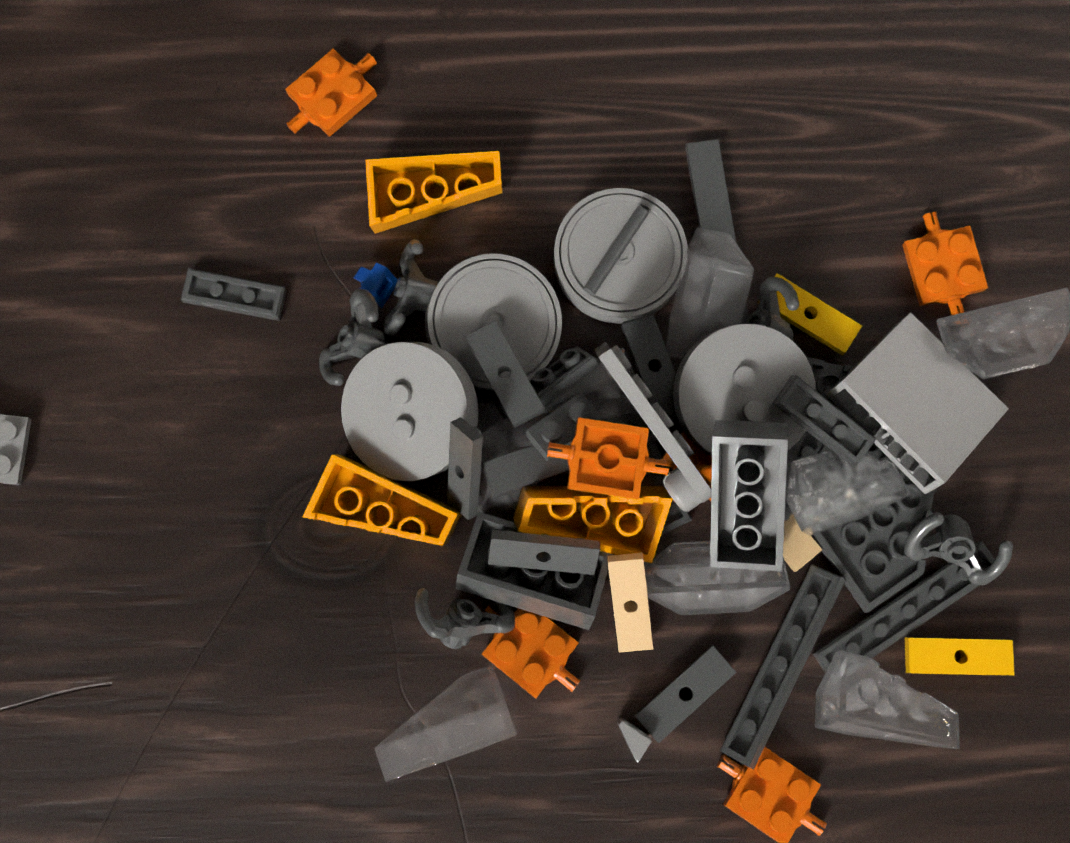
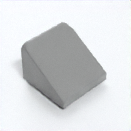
[617,717,652,763]

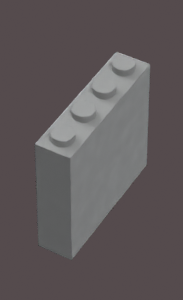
[826,312,1009,494]

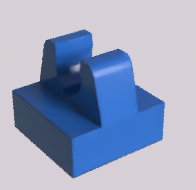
[354,262,398,308]

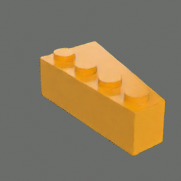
[365,151,502,234]
[302,454,462,546]
[513,486,673,563]

